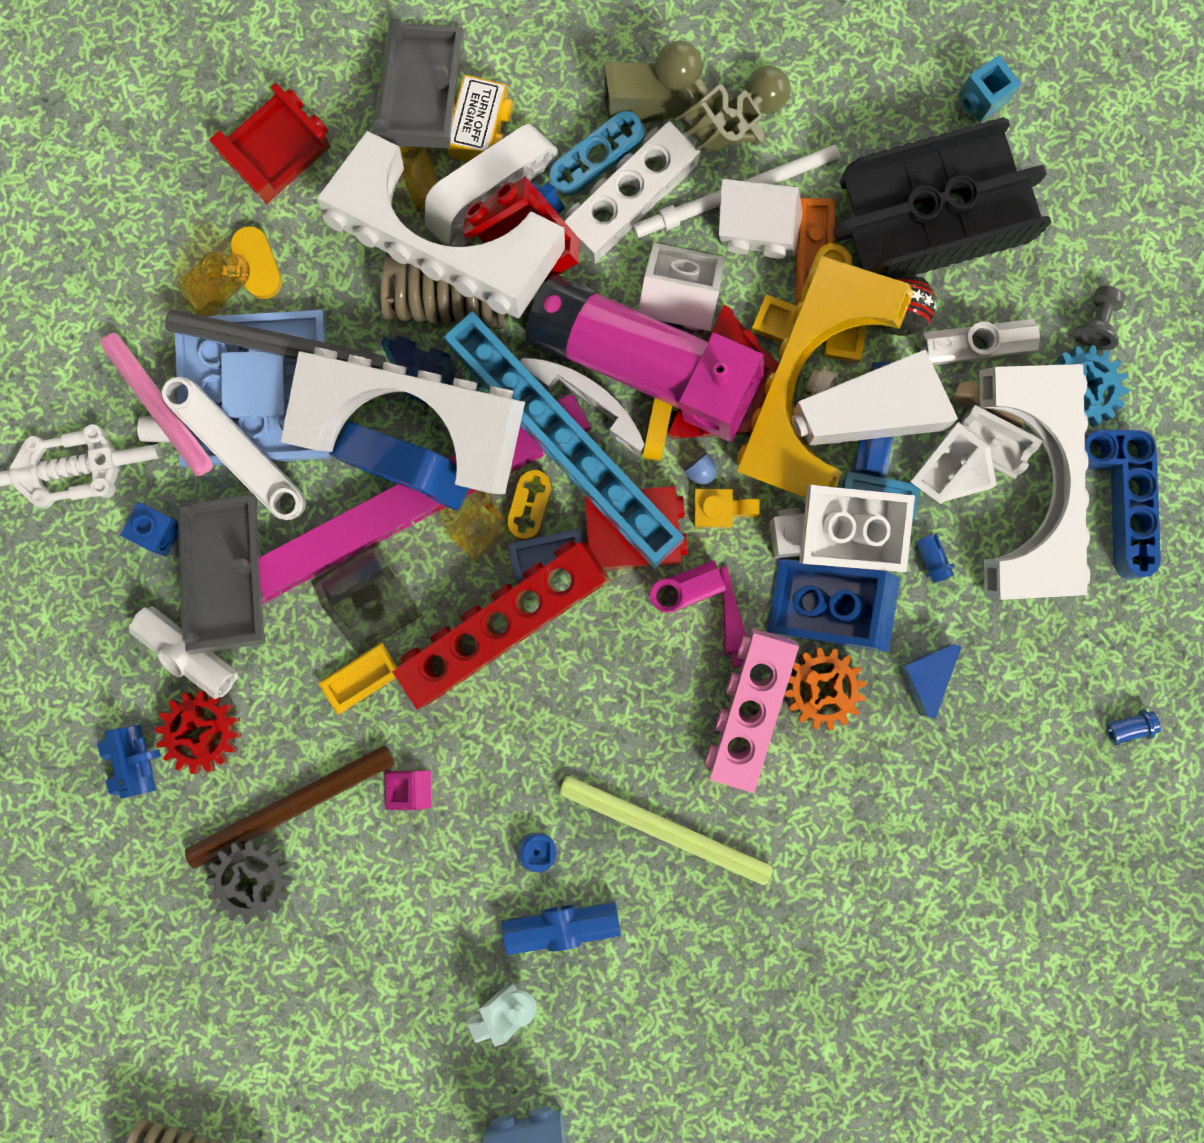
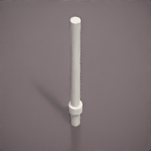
[633,144,840,238]

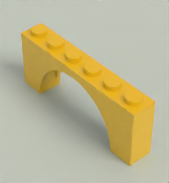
[737,256,914,498]

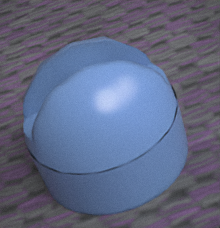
[684,452,717,484]

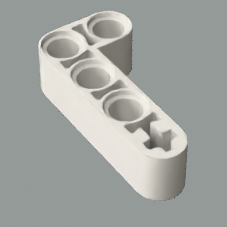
[425,124,558,247]

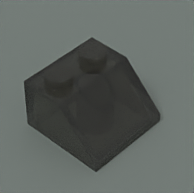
[311,542,422,655]

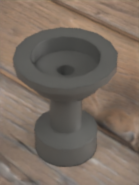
[1073,286,1126,350]

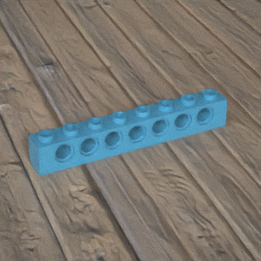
[444,311,684,569]

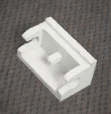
[960,405,1043,479]

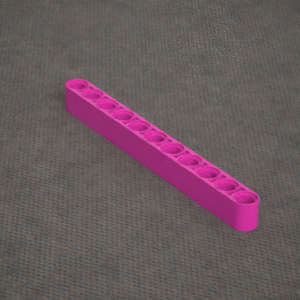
[260,394,592,604]

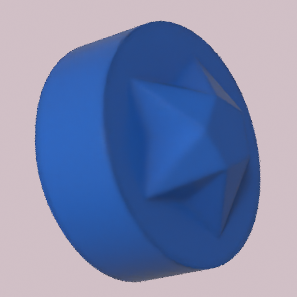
[516,832,557,873]

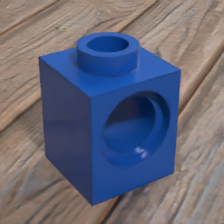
[120,502,178,557]

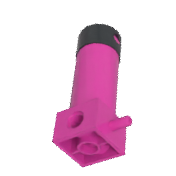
[525,273,764,443]

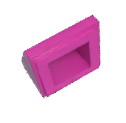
[385,770,432,810]

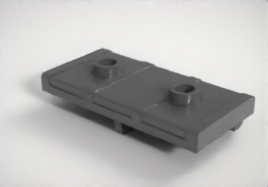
[374,19,464,148]
[177,494,266,654]

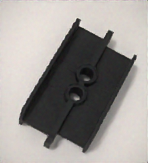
[833,117,1051,279]

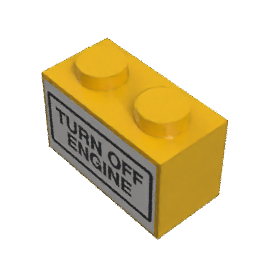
[447,75,513,162]

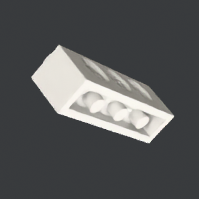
[564,121,700,264]

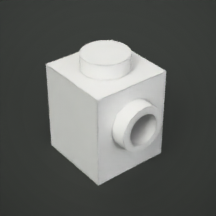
[769,508,805,559]

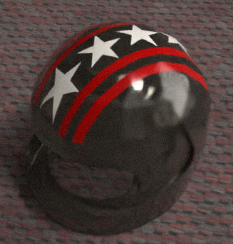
[869,275,937,336]

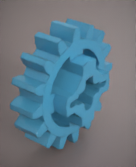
[1052,345,1129,427]

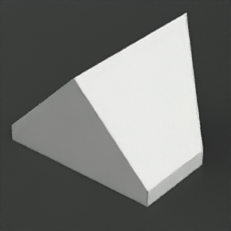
[911,421,997,504]

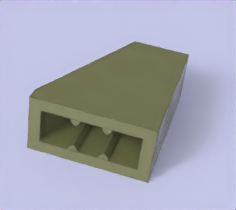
[604,62,691,126]

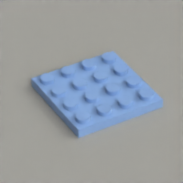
[175,310,332,467]

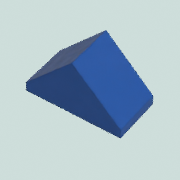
[898,644,962,719]

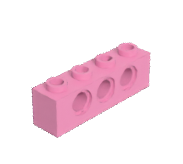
[704,628,799,793]

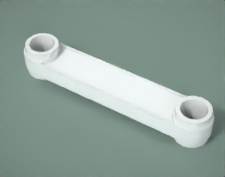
[162,376,306,520]

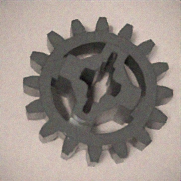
[205,837,293,924]

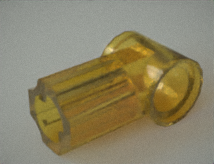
[399,146,439,212]

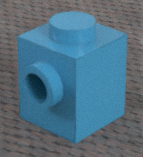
[958,55,1021,123]

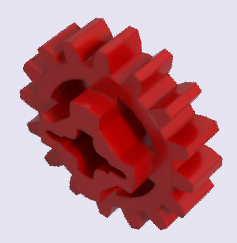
[155,691,242,774]

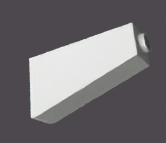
[792,349,958,446]

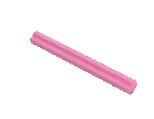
[100,333,213,476]

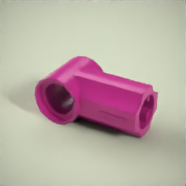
[650,560,727,614]

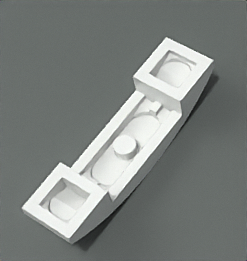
[520,358,645,457]

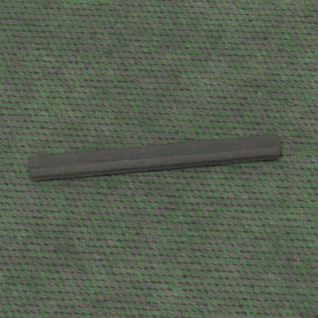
[165,310,386,370]

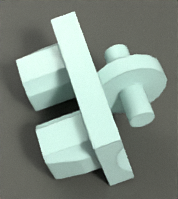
[467,983,537,1047]

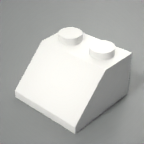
[719,179,803,259]
[638,243,725,331]

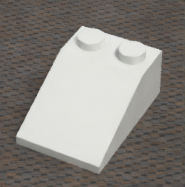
[799,485,915,572]

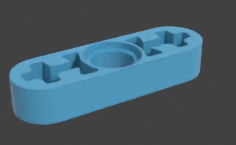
[550,111,645,195]

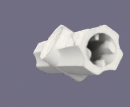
[920,319,1040,365]
[129,606,238,699]

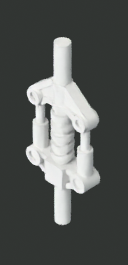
[0,424,161,509]

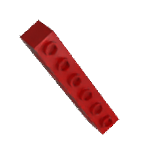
[392,540,611,710]

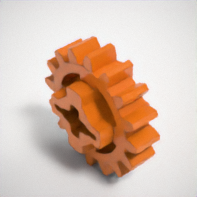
[784,648,867,730]

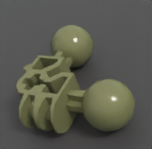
[655,40,791,152]

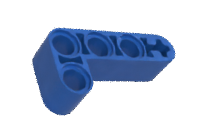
[330,421,470,511]
[1085,430,1161,580]

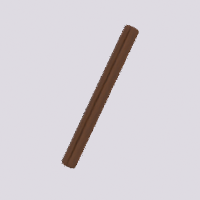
[185,746,395,869]

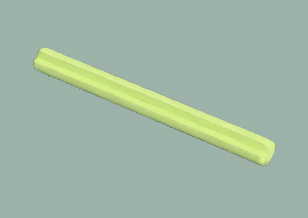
[560,776,773,885]

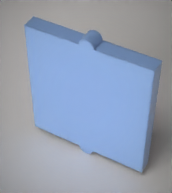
[221,349,286,421]

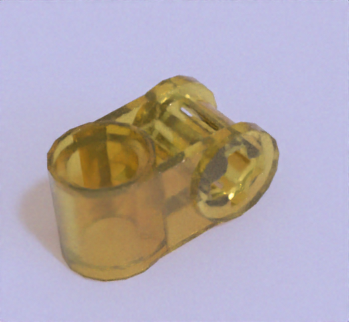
[177,252,250,317]

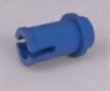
[915,533,955,584]
[1106,709,1161,746]

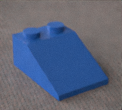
[767,559,901,653]

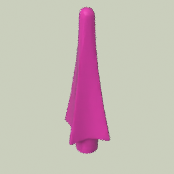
[720,566,748,669]

